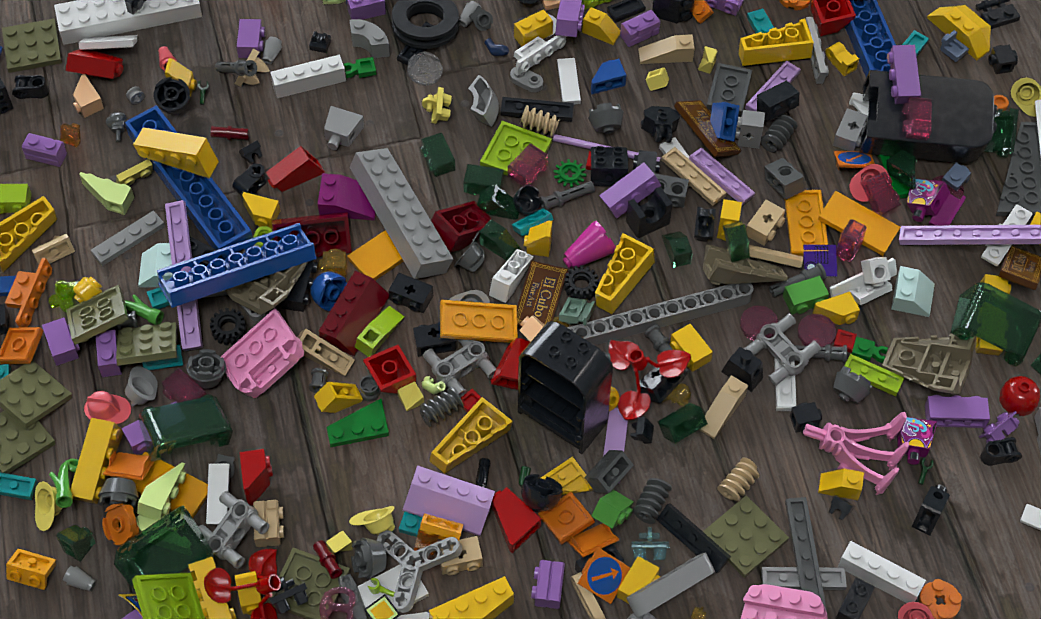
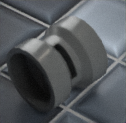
[359,375,380,402]

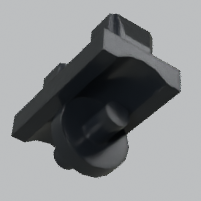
[694,207,716,242]
[269,576,308,614]

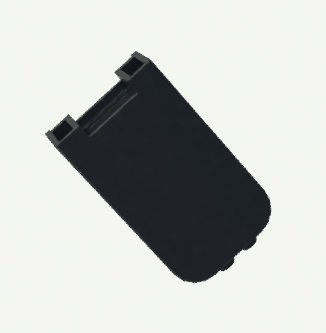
[860,70,997,163]
[518,321,613,454]

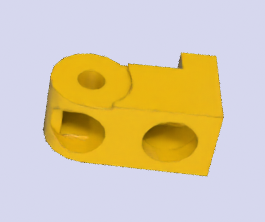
[825,42,859,76]

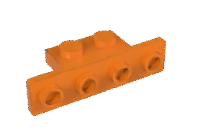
[5,258,52,328]

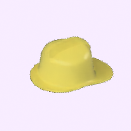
[1011,77,1041,117]
[35,481,62,531]
[349,506,395,535]

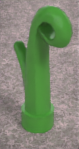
[124,295,164,325]
[49,459,79,508]

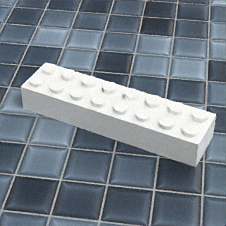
[54,0,202,45]

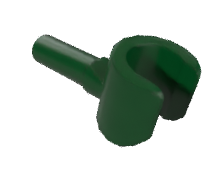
[198,80,209,105]
[918,457,934,485]

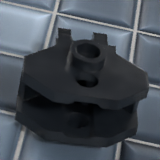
[640,106,680,143]

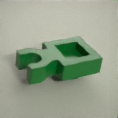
[344,57,376,78]
[852,337,888,363]

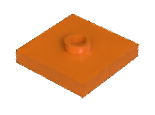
[0,327,44,364]
[538,492,595,545]

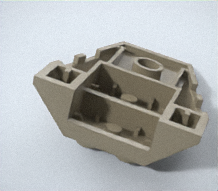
[703,244,788,285]
[225,261,309,315]
[882,334,975,394]

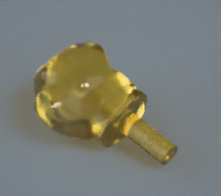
[661,383,691,406]

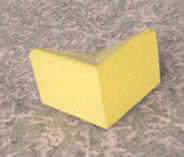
[698,46,717,74]
[646,67,669,91]
[397,382,424,411]
[326,531,353,553]

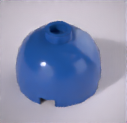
[310,271,347,311]

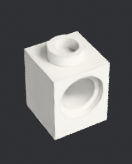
[861,257,891,287]

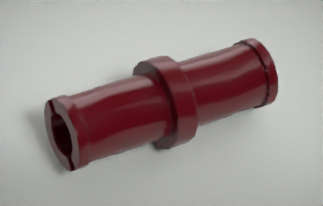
[211,126,249,140]
[313,540,342,579]

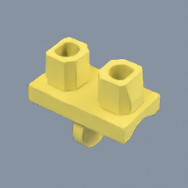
[422,87,452,124]

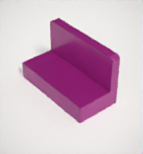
[928,194,966,226]

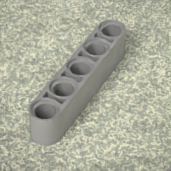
[626,552,715,617]

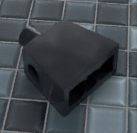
[721,347,763,392]
[912,485,950,536]

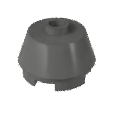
[588,103,624,134]
[186,349,226,389]
[833,366,872,404]
[98,477,139,509]
[351,538,387,579]

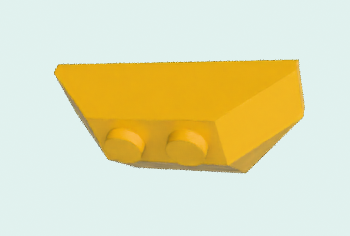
[927,5,991,61]

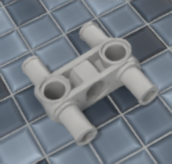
[743,313,821,386]
[423,339,496,398]
[195,491,269,569]

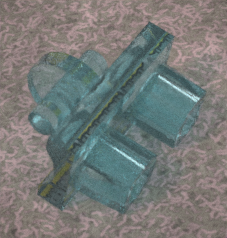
[630,527,669,560]

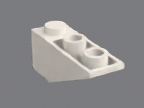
[489,249,534,303]

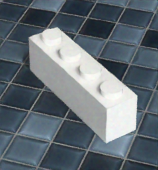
[270,55,346,98]
[838,541,926,603]

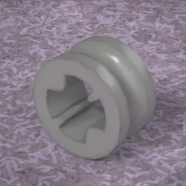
[126,86,145,104]

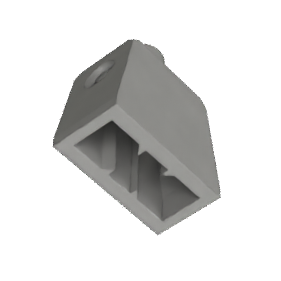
[324,106,364,150]

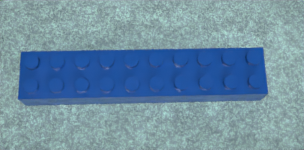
[125,105,253,260]

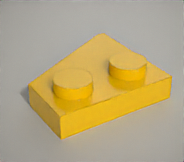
[541,456,593,495]

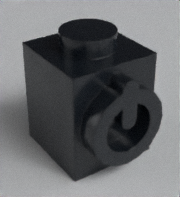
[988,44,1018,74]
[633,150,660,173]
[790,402,822,434]

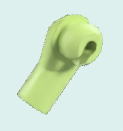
[422,376,446,394]

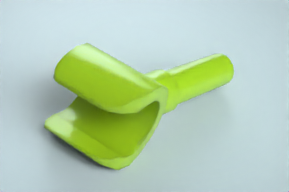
[368,578,395,597]

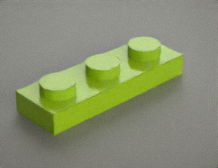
[845,354,904,396]

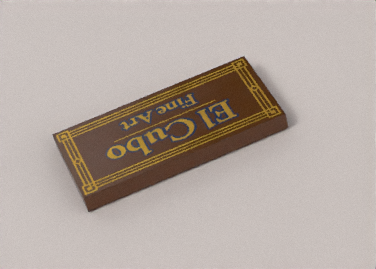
[674,100,741,157]
[998,246,1041,290]
[517,261,568,329]

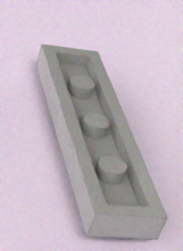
[805,17,829,84]
[91,210,165,266]
[761,567,847,590]

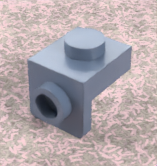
[940,30,969,62]
[942,162,971,191]

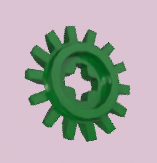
[553,159,586,187]

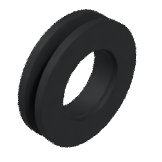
[392,0,459,49]

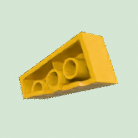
[429,397,513,474]
[188,557,237,619]
[429,576,514,619]

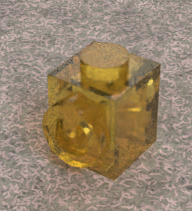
[319,249,347,278]

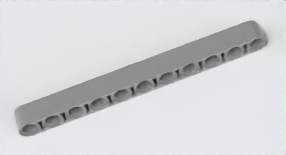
[568,283,754,345]

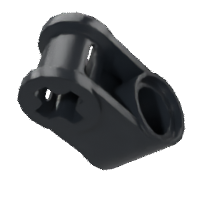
[12,75,49,99]
[232,163,267,195]
[980,437,1022,466]

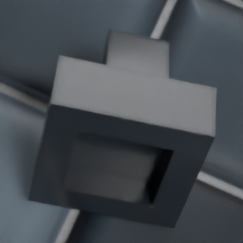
[309,31,331,53]
[239,140,262,163]
[630,416,654,444]
[829,495,855,520]

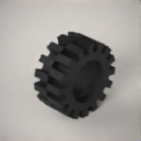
[564,265,599,301]
[210,308,246,346]

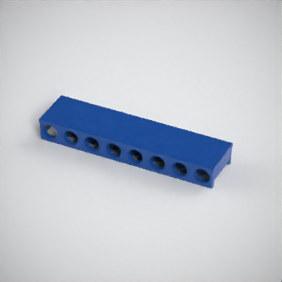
[845,0,896,77]
[157,223,317,308]

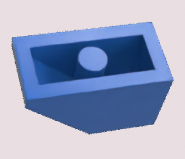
[591,59,626,94]
[710,102,740,142]

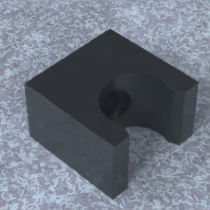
[626,186,672,239]

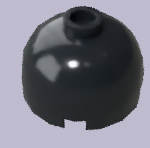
[153,77,190,114]
[521,474,563,512]

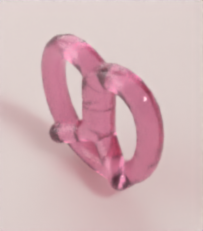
[319,587,356,619]

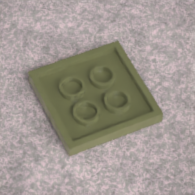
[2,18,62,73]
[66,285,129,345]
[116,322,177,366]
[0,360,72,429]
[0,411,55,474]
[703,496,789,578]
[267,548,350,619]

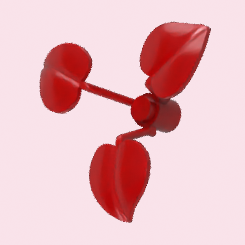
[608,340,691,420]
[204,549,281,619]

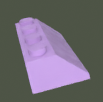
[402,466,495,536]

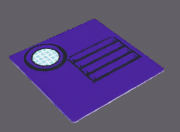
[803,245,837,276]

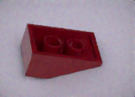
[431,201,497,253]

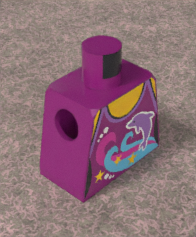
[907,178,950,222]
[896,417,937,465]

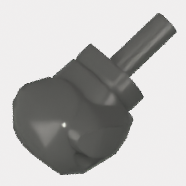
[106,112,127,142]

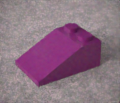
[317,173,376,220]

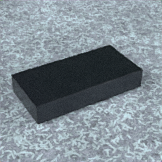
[607,0,646,23]

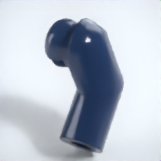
[484,38,509,56]

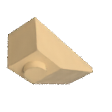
[638,34,695,64]
[298,329,355,376]
[698,375,748,439]

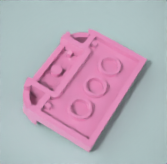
[221,308,304,398]
[741,584,827,619]

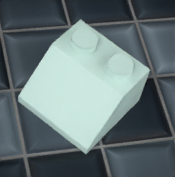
[138,243,173,287]
[891,266,935,317]

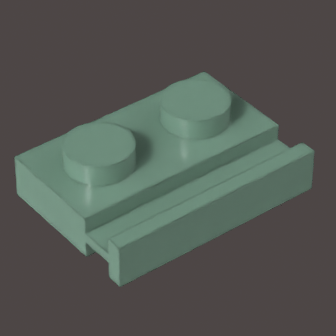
[559,297,595,325]

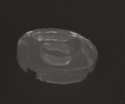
[407,52,443,86]

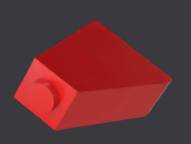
[65,49,124,79]
[266,146,325,192]
[491,338,530,390]
[492,487,541,553]

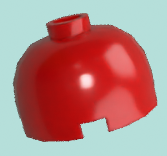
[999,376,1040,416]

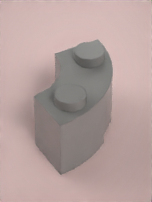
[350,19,390,58]
[468,75,499,127]

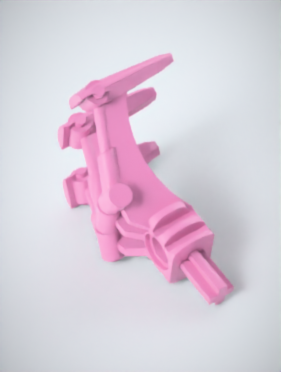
[803,412,909,495]

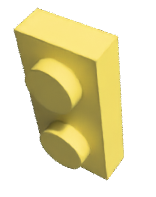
[116,159,153,186]

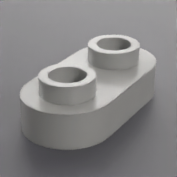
[510,67,543,92]

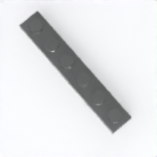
[785,497,827,612]

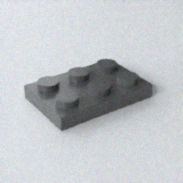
[707,63,752,116]

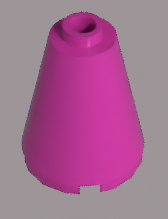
[562,221,616,269]

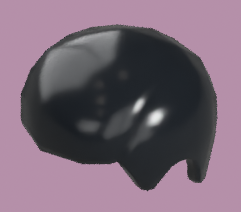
[513,185,541,215]

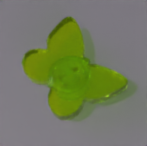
[49,280,79,313]

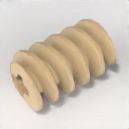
[520,105,560,138]
[717,458,760,502]

